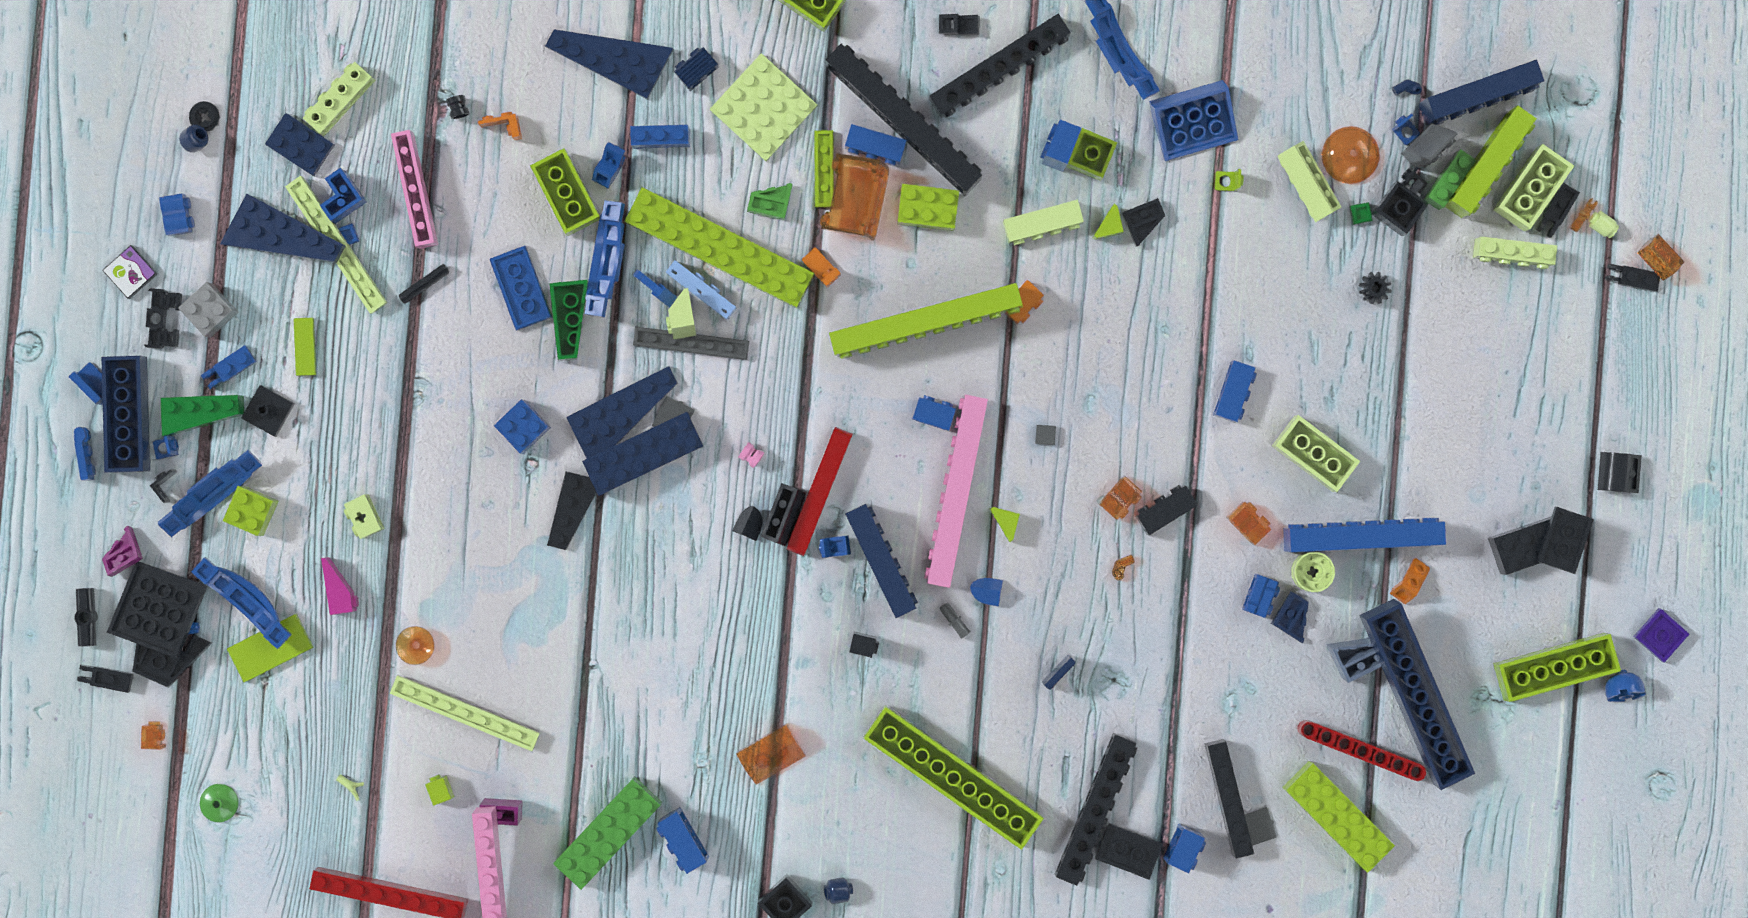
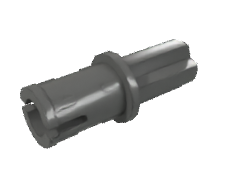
[940,602,971,639]

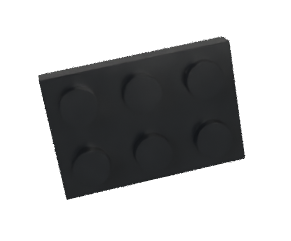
[1536,507,1594,574]
[1095,822,1163,880]

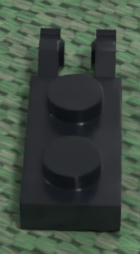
[1536,183,1580,238]
[1605,264,1661,292]
[77,664,134,693]

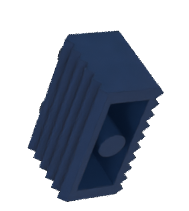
[674,47,719,91]

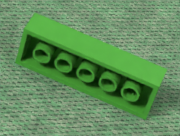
[553,776,663,890]

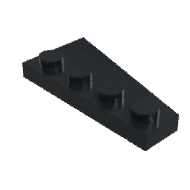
[547,471,597,550]

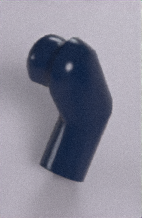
[1392,79,1422,96]

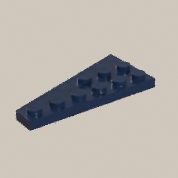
[545,29,674,100]
[220,194,346,263]
[566,366,678,459]

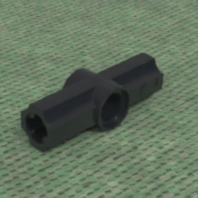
[74,588,98,647]

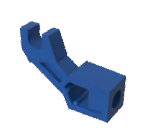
[633,269,678,308]

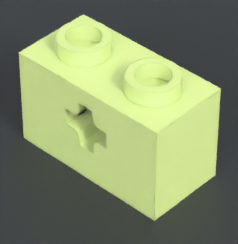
[344,494,385,539]

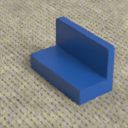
[68,362,103,405]

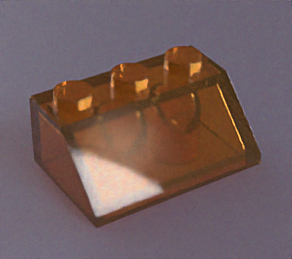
[736,723,806,785]

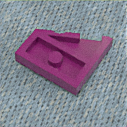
[102,526,143,577]

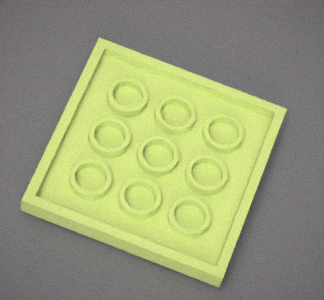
[710,53,818,161]

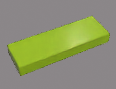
[293,317,316,376]

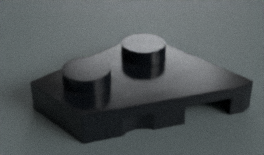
[1122,198,1165,247]

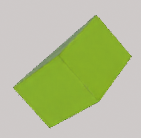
[1092,203,1124,240]
[990,507,1020,542]

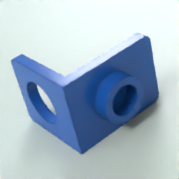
[1392,113,1420,145]
[153,436,179,459]

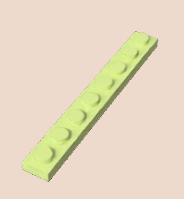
[285,176,387,314]
[390,675,540,751]

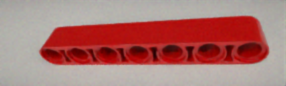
[786,427,853,556]
[1297,720,1426,781]

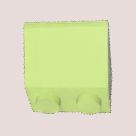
[666,288,696,339]

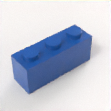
[845,124,907,166]
[630,125,690,149]
[1213,360,1257,423]

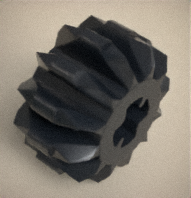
[1358,272,1392,304]

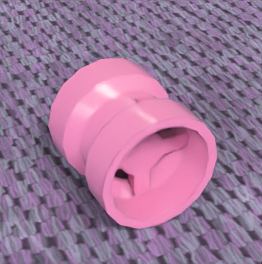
[738,442,764,468]

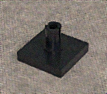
[241,385,295,437]

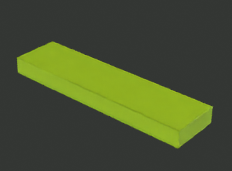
[814,130,834,208]

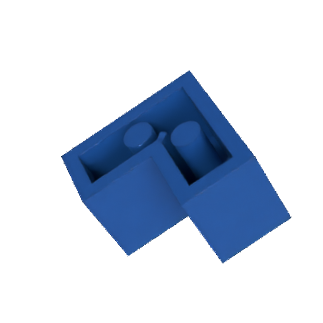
[320,168,367,224]

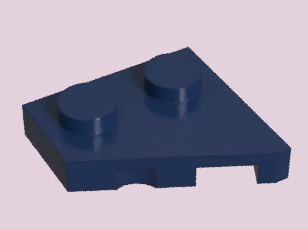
[1271,591,1309,644]

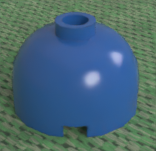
[1605,669,1646,702]

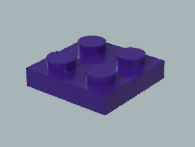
[1633,608,1690,663]

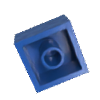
[494,399,551,454]
[1163,823,1206,873]

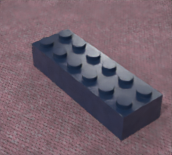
[1418,59,1545,125]
[101,355,150,473]
[582,412,703,496]
[845,504,918,618]

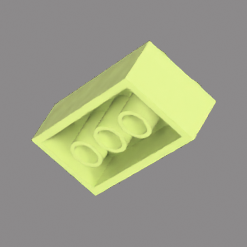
[1493,144,1574,231]
[1272,415,1360,492]

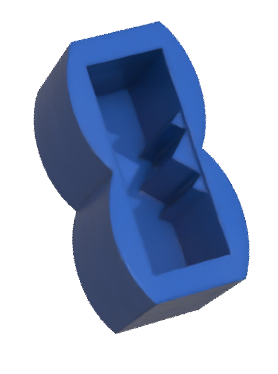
[159,193,195,236]

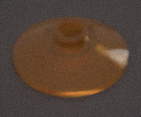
[396,626,434,665]

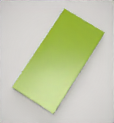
[227,614,314,683]

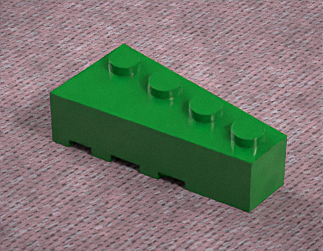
[549,279,588,362]
[161,395,245,436]

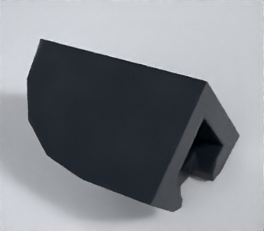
[732,506,763,541]

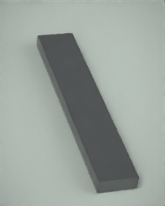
[633,326,750,360]

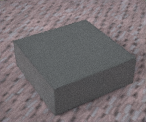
[1035,425,1056,445]

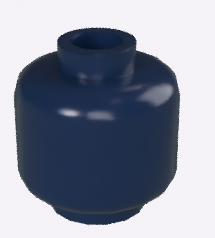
[179,125,209,153]
[824,877,853,904]

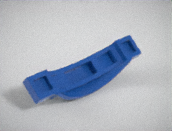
[1085,0,1160,100]
[584,200,625,318]
[158,450,262,538]
[191,557,292,649]

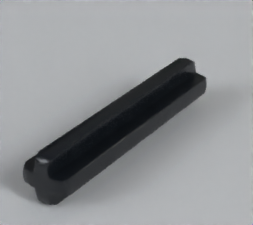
[399,264,449,304]

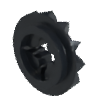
[189,101,221,132]

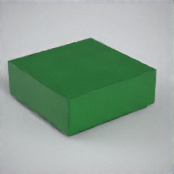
[1349,202,1373,225]

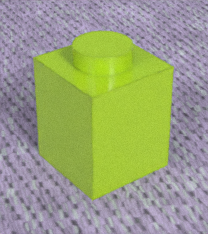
[425,774,455,806]

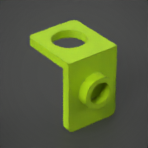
[1215,169,1244,191]

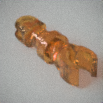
[1570,198,1598,232]

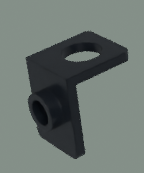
[1400,166,1428,193]
[149,470,177,503]

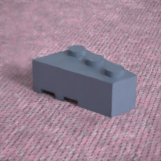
[1326,638,1382,683]

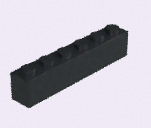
[1204,739,1254,859]

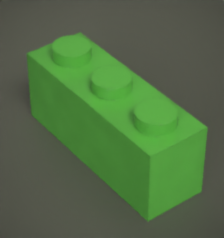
[1423,149,1476,210]

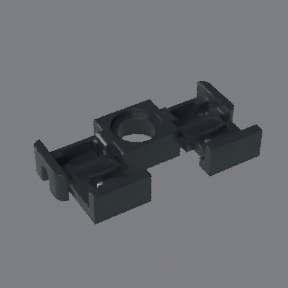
[144,288,182,349]

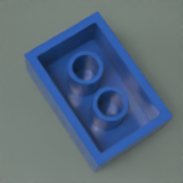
[1040,119,1081,172]
[656,807,709,874]

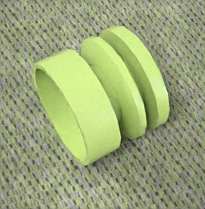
[1291,552,1335,592]

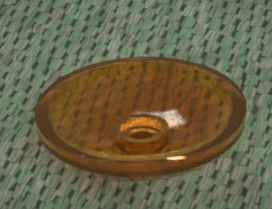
[1322,126,1380,184]

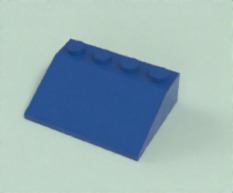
[1149,80,1238,161]

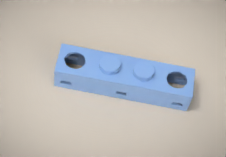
[666,260,737,320]

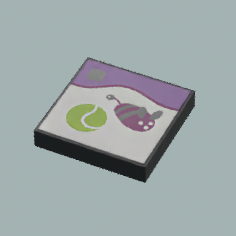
[102,245,158,299]

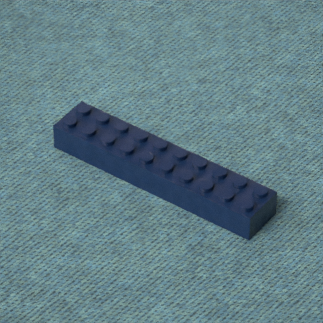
[1359,599,1475,790]

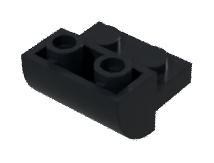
[1597,452,1642,493]

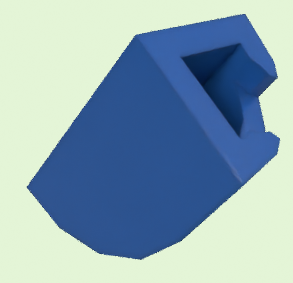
[970,578,1003,606]

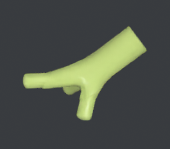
[336,774,364,801]

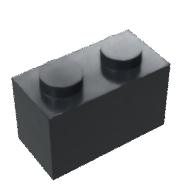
[849,631,879,658]

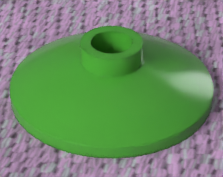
[200,784,238,822]

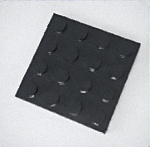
[106,561,208,659]

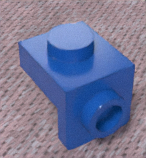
[819,535,851,558]

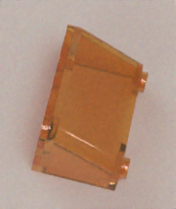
[820,153,889,241]

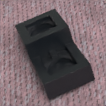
[939,14,980,35]

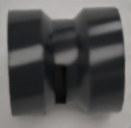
[446,95,470,119]

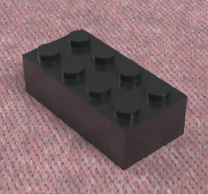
[1488,517,1551,575]

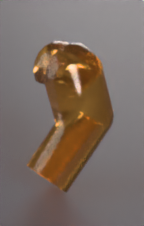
[1112,554,1135,580]

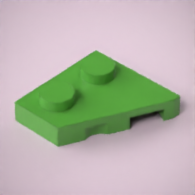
[747,183,793,220]

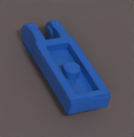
[201,345,257,389]
[73,427,96,481]

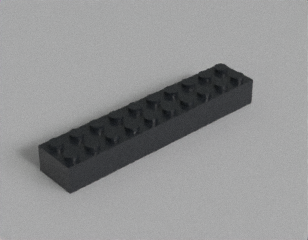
[825,43,982,197]

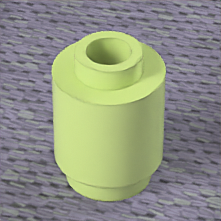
[1589,211,1619,238]

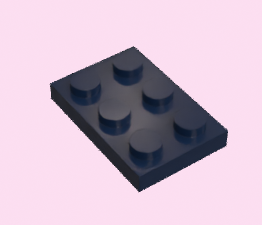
[265,112,335,176]

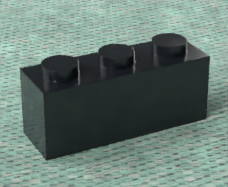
[761,483,806,546]
[1135,484,1198,536]

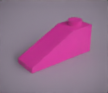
[321,557,359,615]

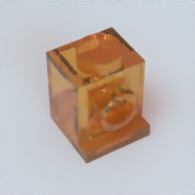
[141,721,166,750]

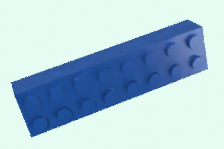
[1283,518,1446,552]

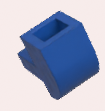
[592,142,626,189]

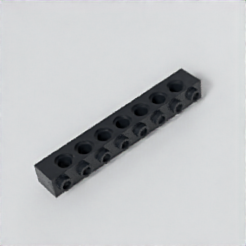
[929,13,1071,118]
[1054,733,1138,886]

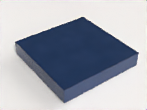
[1042,655,1076,690]

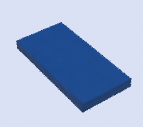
[489,246,552,331]

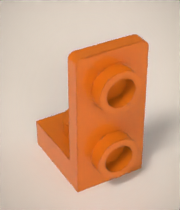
[478,112,522,140]
[802,248,841,288]
[1390,558,1430,604]

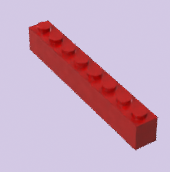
[309,867,468,918]

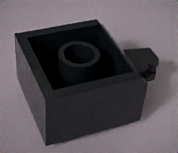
[1371,179,1429,236]

